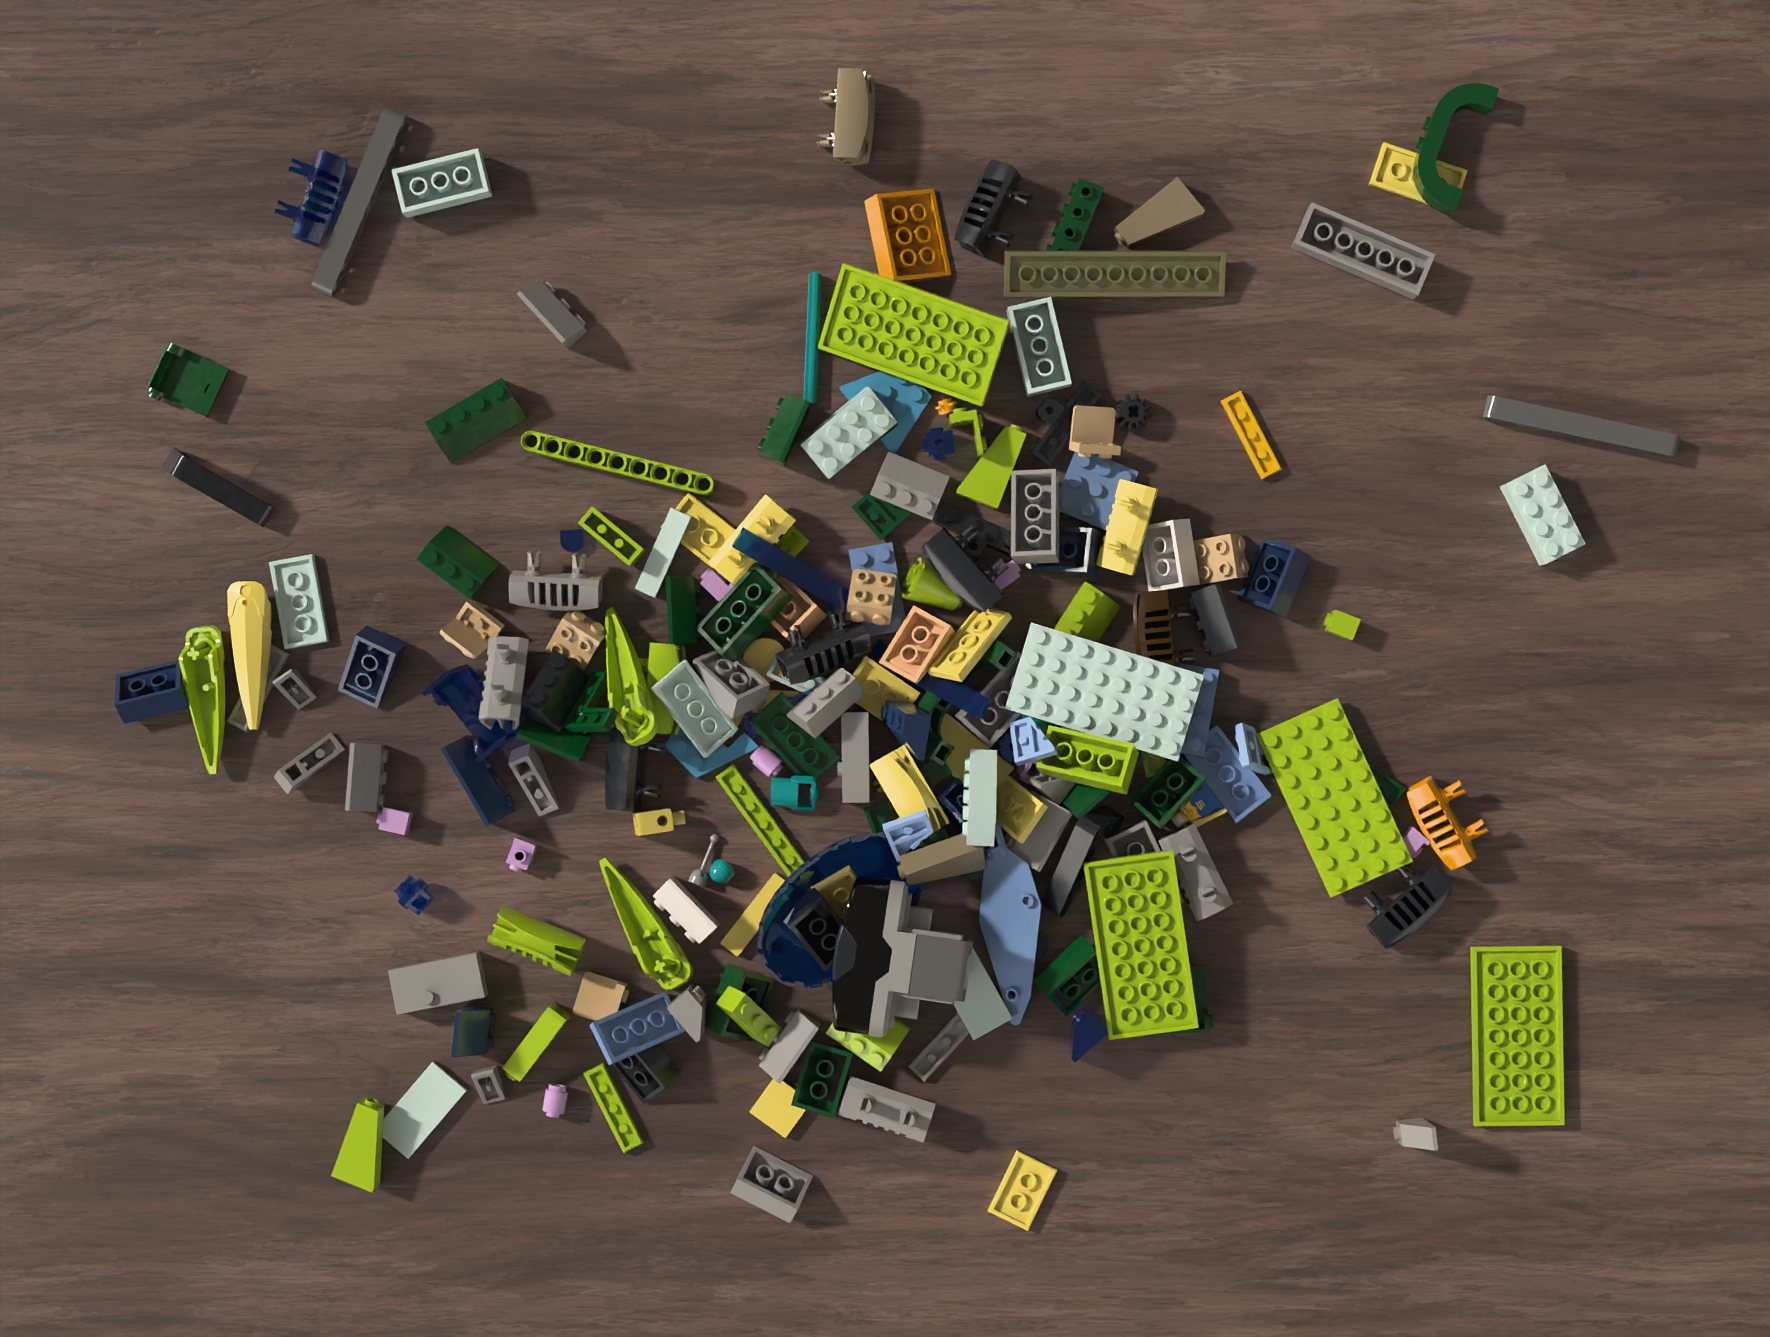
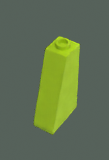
[956,424,1026,510]
[502,1002,572,1082]
[331,1097,384,1193]

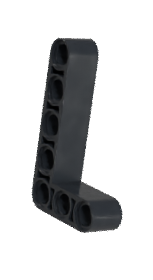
[162,447,275,527]
[1041,805,1124,918]

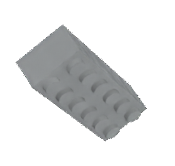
[1291,202,1436,299]

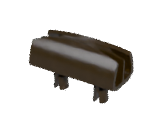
[1133,590,1195,666]

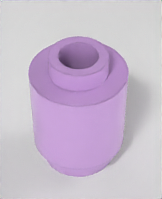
[750,745,783,777]
[542,1083,568,1118]

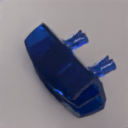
[274,150,347,246]

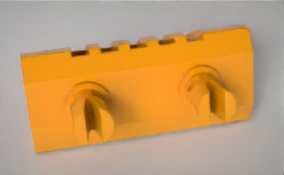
[1407,776,1489,870]

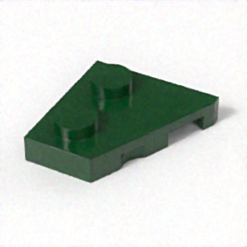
[851,492,913,541]

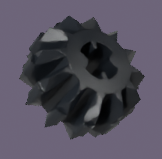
[1114,394,1152,432]

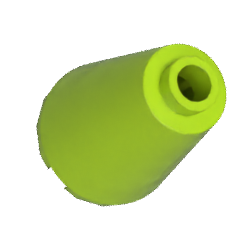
[900,557,963,611]

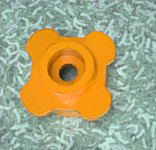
[935,398,957,415]

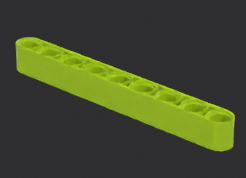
[521,431,715,496]

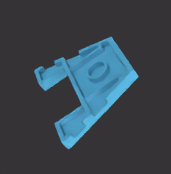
[839,371,932,454]
[665,727,759,778]

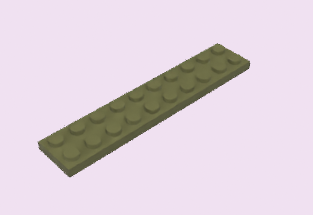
[1004,251,1226,297]

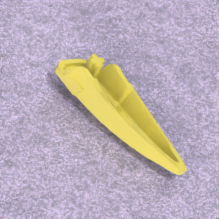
[227,581,272,730]

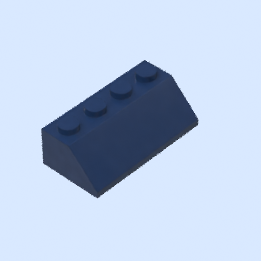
[441,735,516,826]

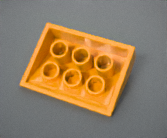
[864,189,951,284]

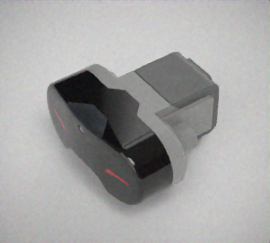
[832,875,973,1037]

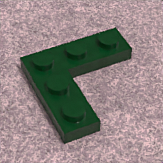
[563,672,619,732]

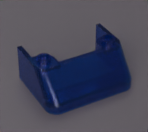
[422,664,520,763]

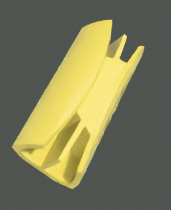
[1096,479,1158,576]
[708,494,796,585]
[870,745,950,832]

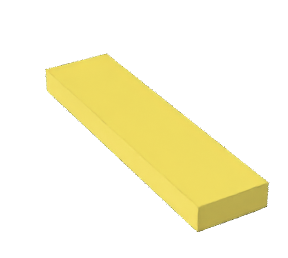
[720,873,792,957]

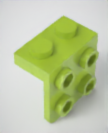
[949,408,987,458]

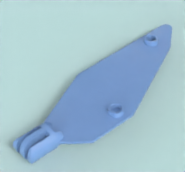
[979,822,1041,1025]

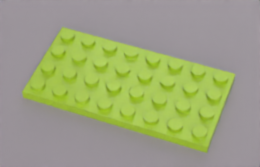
[817,263,1011,406]
[1256,698,1413,898]
[1083,850,1199,1040]
[1470,945,1565,1126]

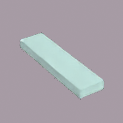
[635,507,692,598]

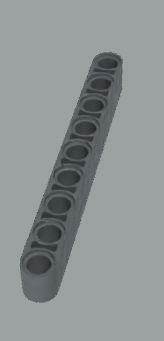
[311,107,408,297]
[1483,396,1681,459]

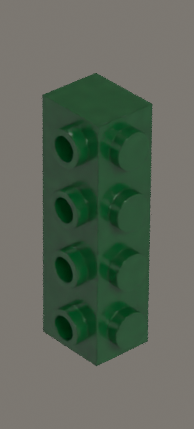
[1045,178,1104,251]

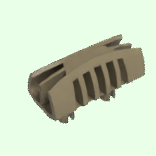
[817,68,875,166]

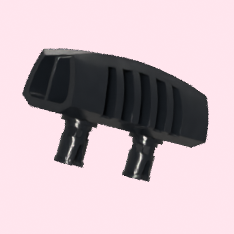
[954,159,1033,257]
[921,524,1009,614]
[775,608,872,685]
[605,725,666,812]
[1362,864,1453,949]

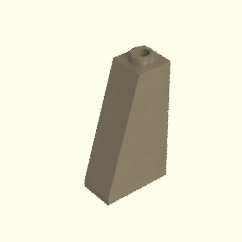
[1114,177,1205,248]
[897,834,986,886]

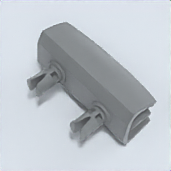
[509,551,603,611]
[479,637,529,730]
[1158,823,1233,921]
[838,1076,936,1143]

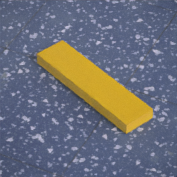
[1220,391,1282,480]

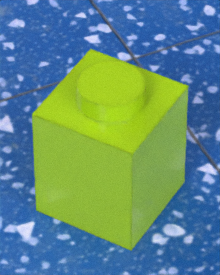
[1323,610,1361,641]

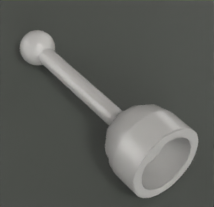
[688,834,719,887]

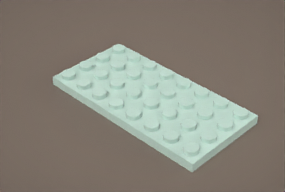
[1005,623,1204,761]

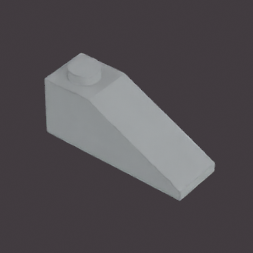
[274,733,345,794]
[508,743,559,816]
[1393,1118,1438,1151]

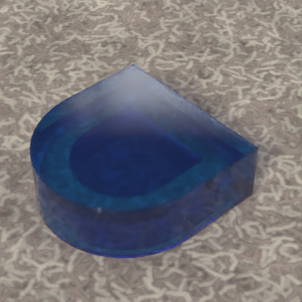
[560,529,583,552]

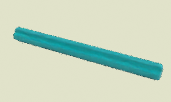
[803,272,822,404]

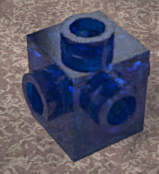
[922,427,955,460]
[996,730,1015,763]
[394,875,434,915]

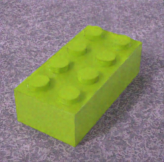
[1036,725,1139,795]

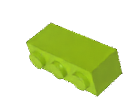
[578,506,646,568]
[716,986,782,1047]

